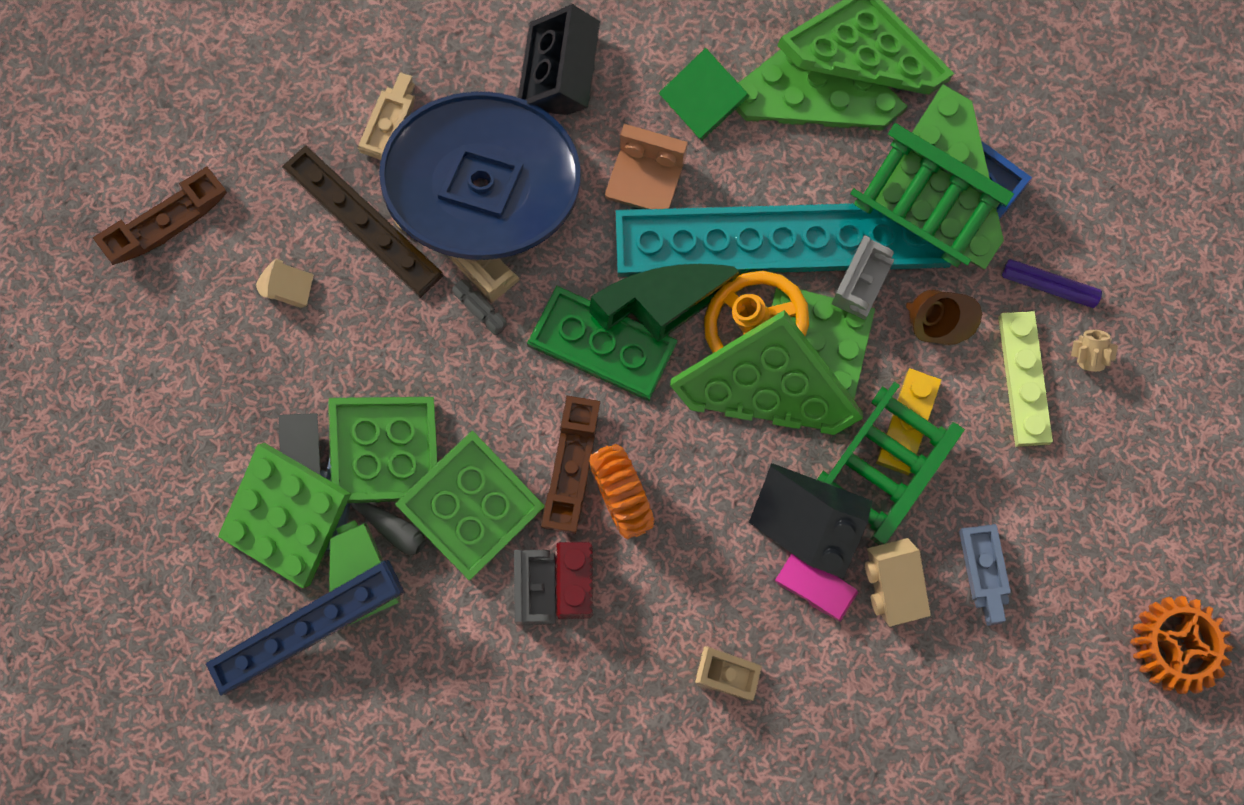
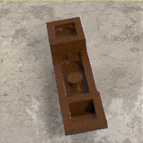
[92,166,227,265]
[541,395,600,534]

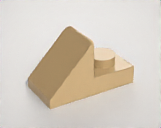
[695,646,762,701]

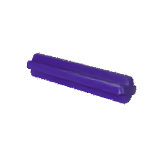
[1002,259,1102,308]

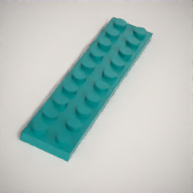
[616,203,952,277]

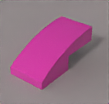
[775,554,858,622]

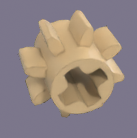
[1071,330,1118,372]

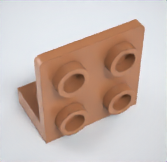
[605,124,688,209]

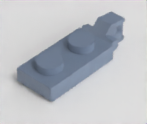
[959,524,1011,626]

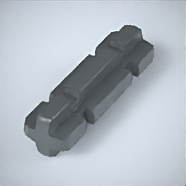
[452,279,507,335]

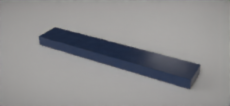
[205,560,405,696]

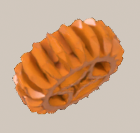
[589,444,654,539]
[1130,596,1234,694]

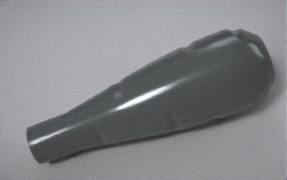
[351,503,426,555]

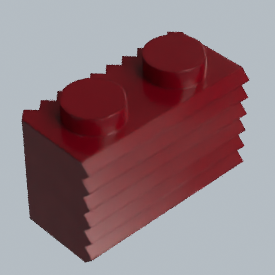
[557,542,594,619]

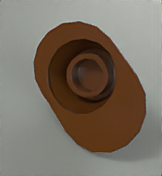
[906,289,982,345]

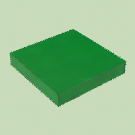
[659,48,750,141]

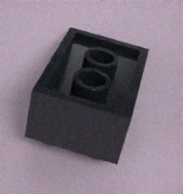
[749,463,873,579]

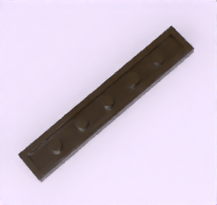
[282,145,444,298]

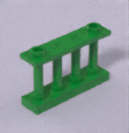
[850,123,1014,268]
[817,382,965,545]

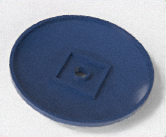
[379,91,581,260]

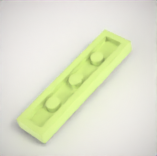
[998,311,1053,447]

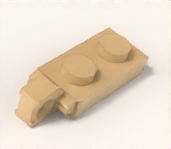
[358,73,415,160]

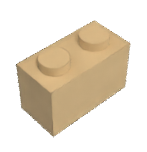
[865,538,931,627]

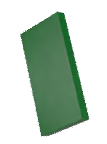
[527,285,678,401]

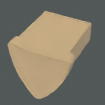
[256,259,314,308]

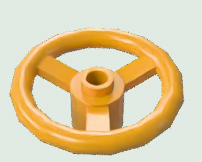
[704,271,809,353]

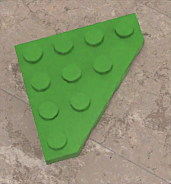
[777,0,954,95]
[736,49,908,131]
[875,84,1004,270]
[670,310,863,435]

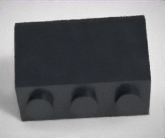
[518,4,600,115]

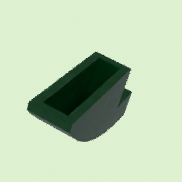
[589,264,739,342]

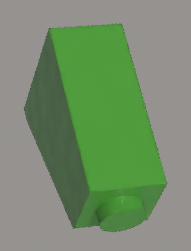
[329,520,401,626]

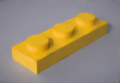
[876,368,942,475]

